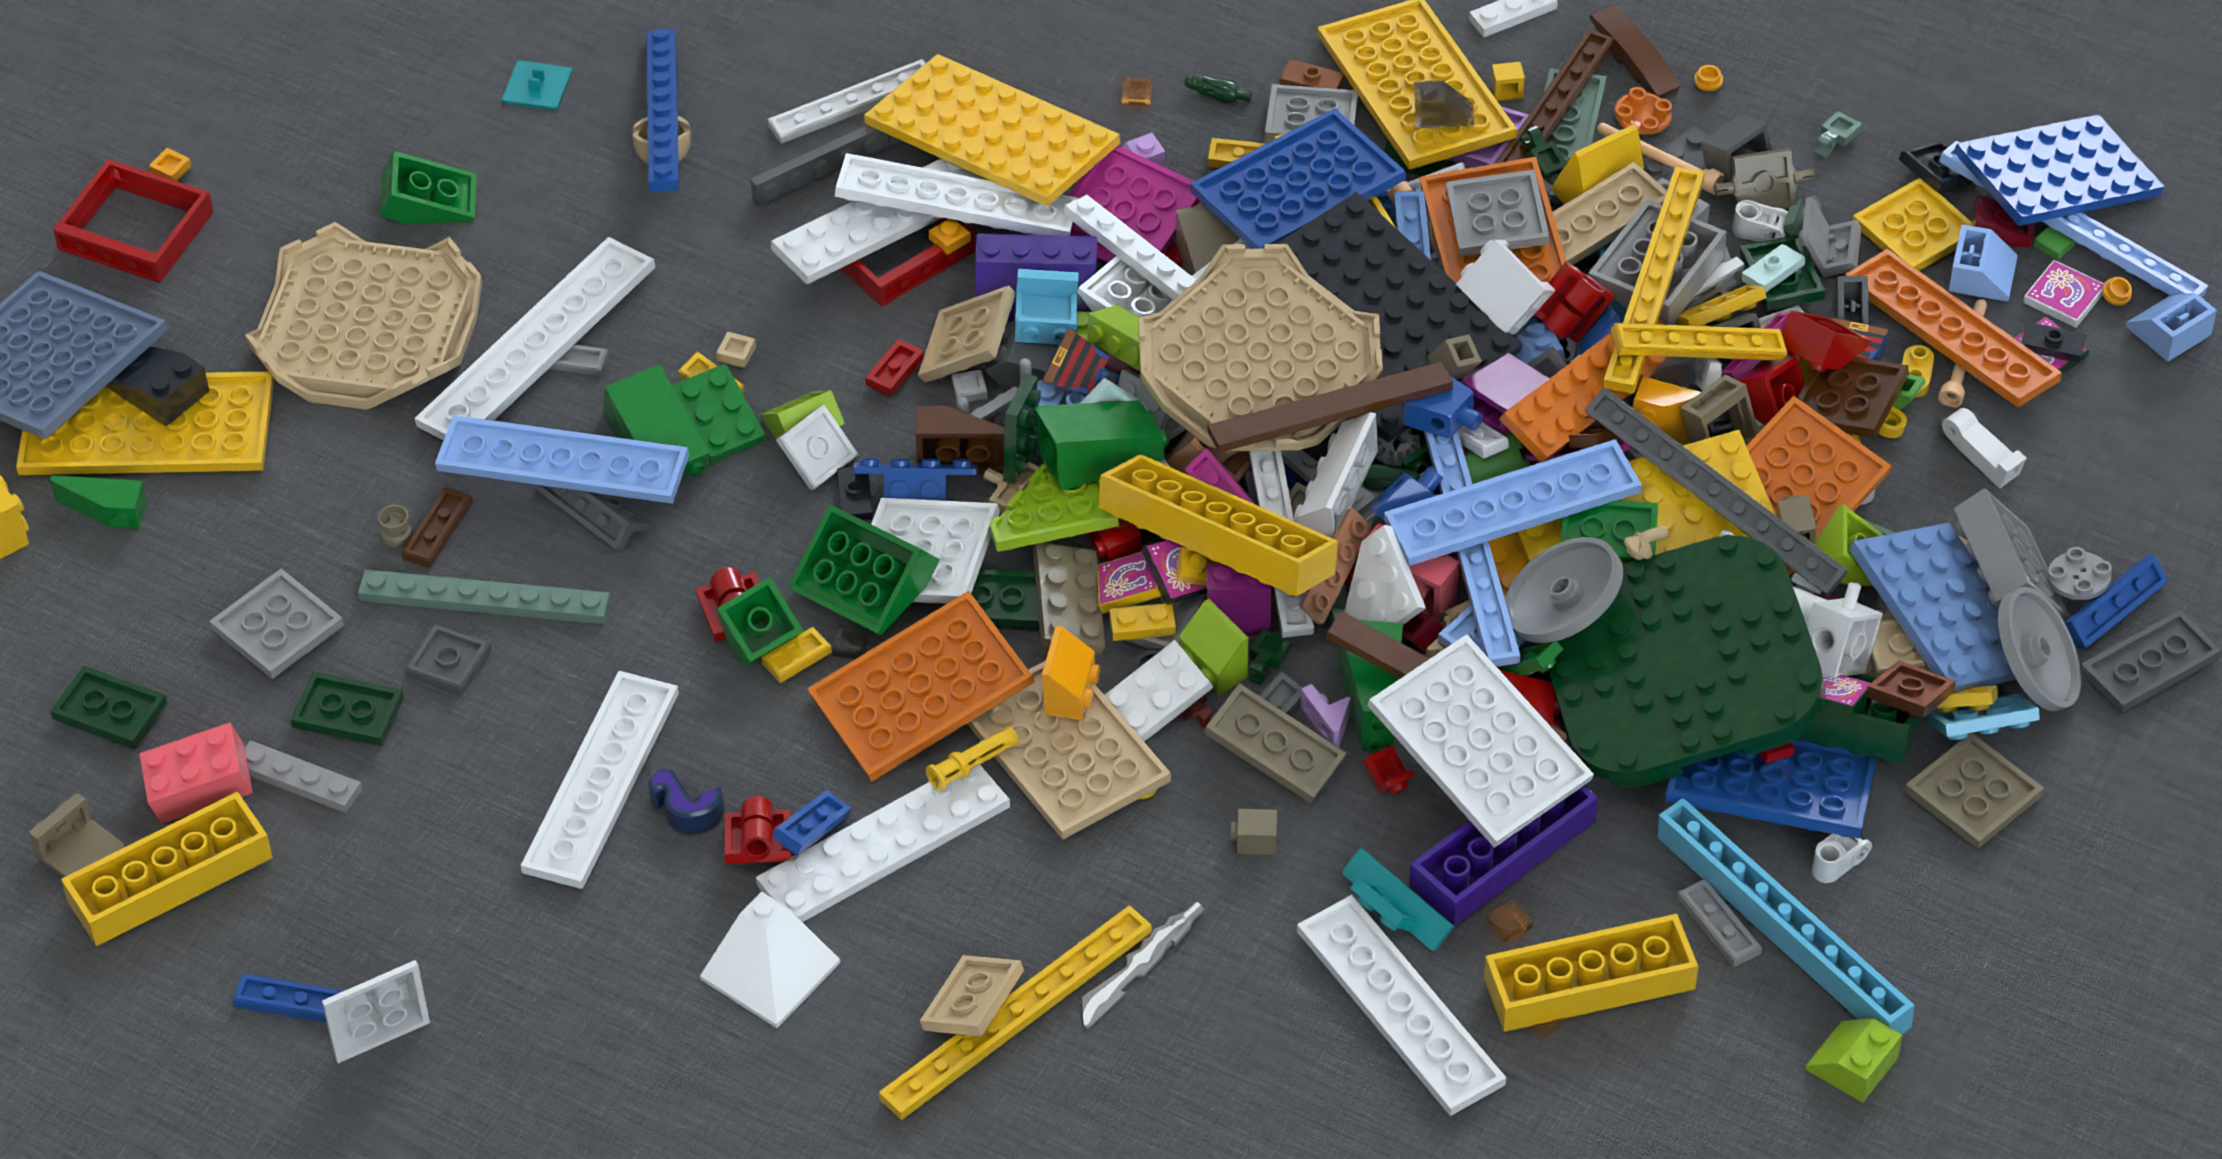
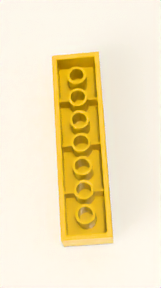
[1099,454,1338,596]

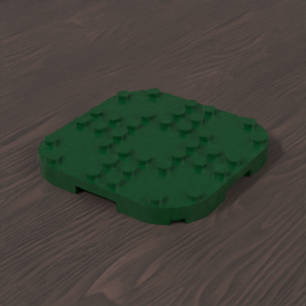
[1549,535,1826,787]

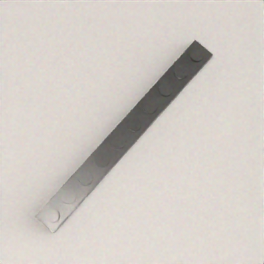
[1584,387,1848,596]

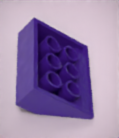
[975,234,1098,322]

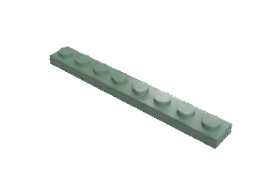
[358,569,611,624]

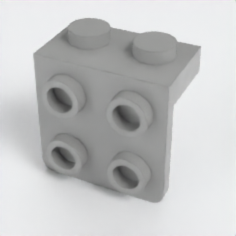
[1799,196,1861,278]

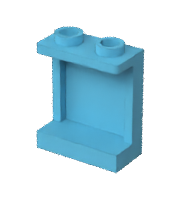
[1015,269,1078,345]

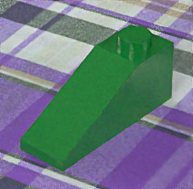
[50,476,147,529]

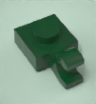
[1520,126,1567,178]
[1249,629,1292,685]

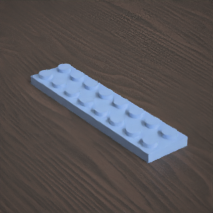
[435,415,689,504]
[1384,439,1642,566]

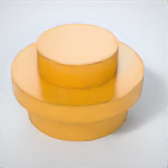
[1694,65,1723,92]
[2102,277,2132,306]

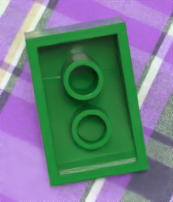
[379,151,477,224]

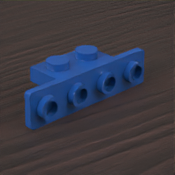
[853,458,978,501]

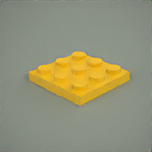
[1852,178,1973,271]

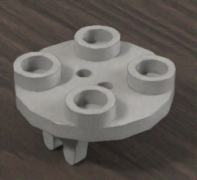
[2048,547,2112,604]

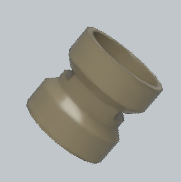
[378,504,412,548]

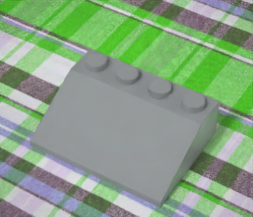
[1588,199,1727,325]
[1954,488,2070,622]

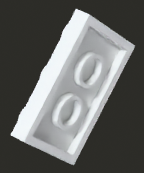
[1105,640,1213,742]

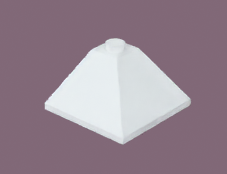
[1077,256,1173,317]
[700,891,840,1028]
[322,960,430,1063]

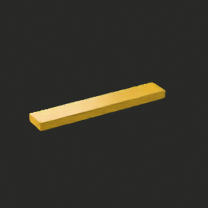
[1611,323,1787,360]

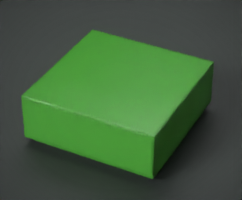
[2034,227,2076,261]

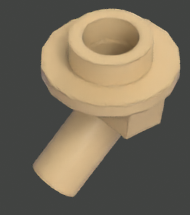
[1624,525,1669,560]

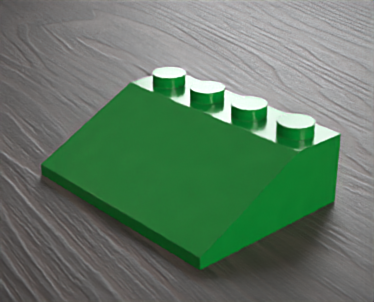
[787,504,940,635]

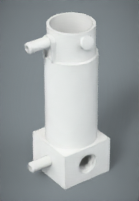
[1720,530,1883,678]

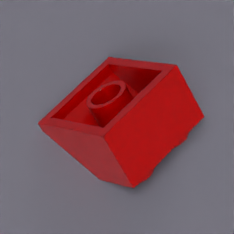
[1782,310,1871,372]
[1737,356,1805,426]

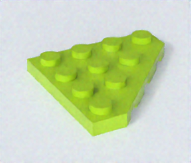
[989,464,1119,552]

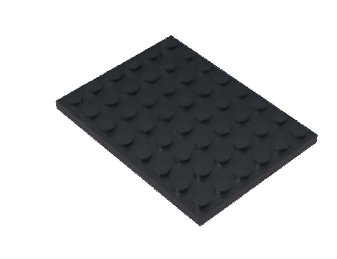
[1277,192,1522,443]

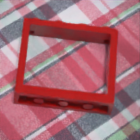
[53,159,214,283]
[840,218,975,307]

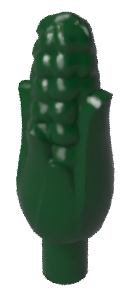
[1184,76,1253,103]
[1363,464,1420,489]

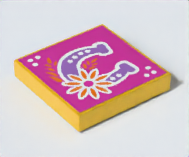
[1098,552,1161,614]

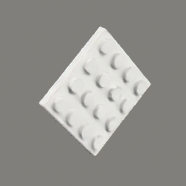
[872,498,1000,604]

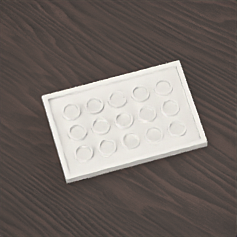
[1367,634,1594,848]

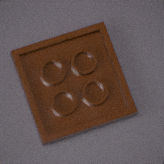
[1798,357,1909,438]

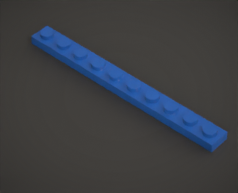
[647,28,679,192]

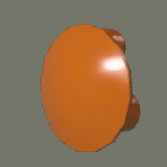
[1614,87,1672,135]

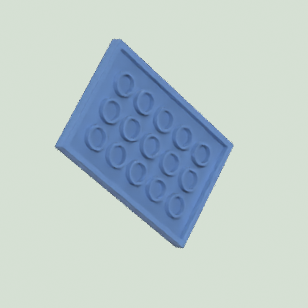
[1849,523,2017,693]

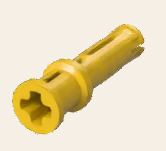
[926,726,1019,792]

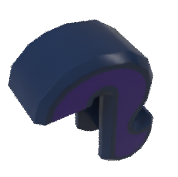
[648,769,725,834]

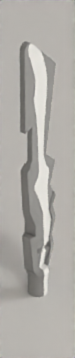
[1082,902,1204,1029]

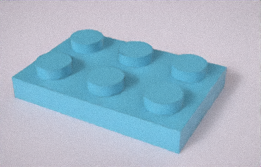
[1926,694,2040,740]

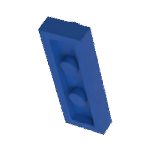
[772,790,852,855]

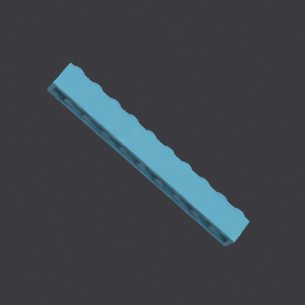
[1657,799,1915,1034]

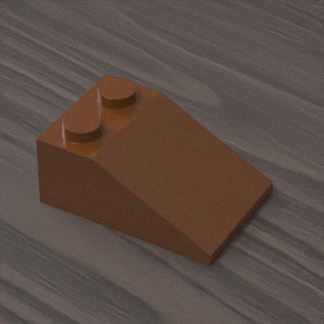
[915,405,1005,474]

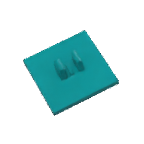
[502,60,573,111]

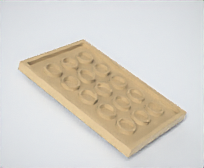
[967,661,1171,840]

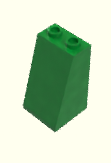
[602,364,710,477]
[1034,400,1167,491]
[1338,620,1403,753]

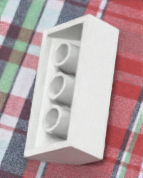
[1294,412,1378,538]

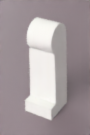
[1942,408,2027,489]

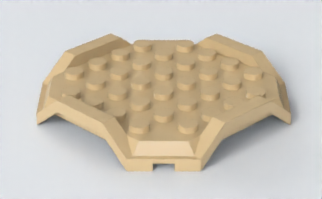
[245,222,482,410]
[1138,244,1383,451]

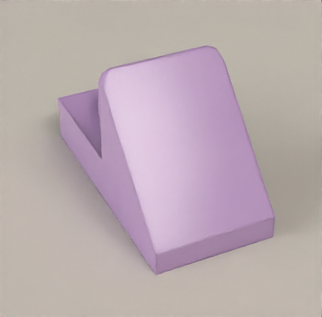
[1301,684,1351,748]

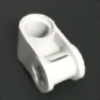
[1732,200,1788,242]
[1811,834,1872,883]

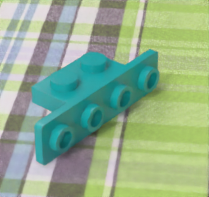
[1342,848,1454,951]

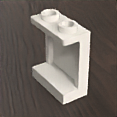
[1456,240,1555,335]

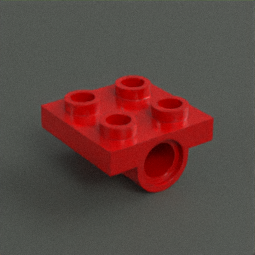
[1534,261,1615,343]
[695,567,760,642]
[725,796,791,864]

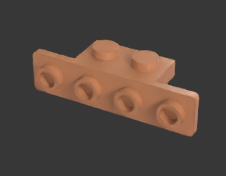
[1299,508,1372,624]

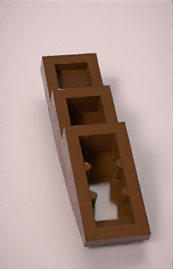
[1589,4,1681,98]

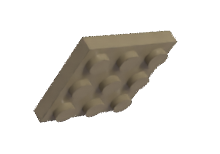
[1905,733,2045,849]

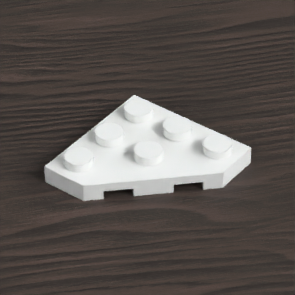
[1344,525,1426,624]

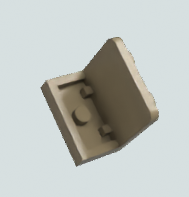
[28,793,124,878]

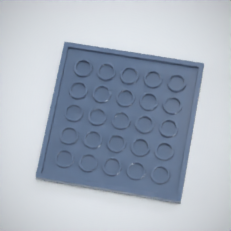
[0,271,169,439]

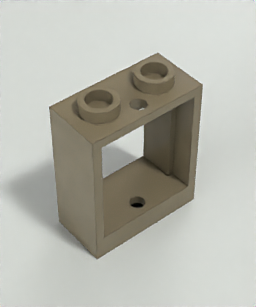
[1680,374,1759,446]

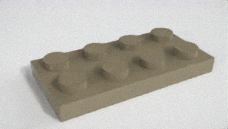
[1033,543,1105,655]
[1204,683,1347,803]

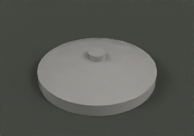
[1505,537,1623,643]
[1998,587,2081,712]

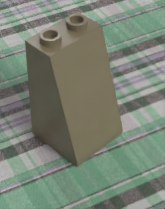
[1176,204,1240,276]

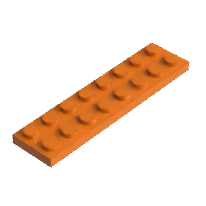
[1845,249,2062,408]
[1499,319,1681,463]

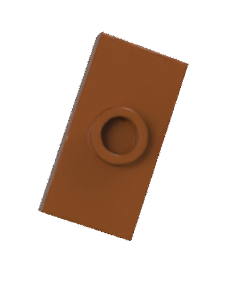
[1280,59,1344,89]

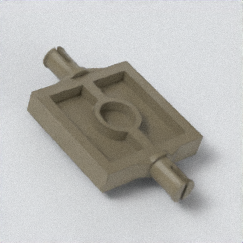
[1714,148,1815,209]

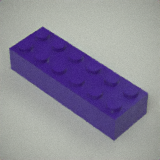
[1409,786,1598,927]

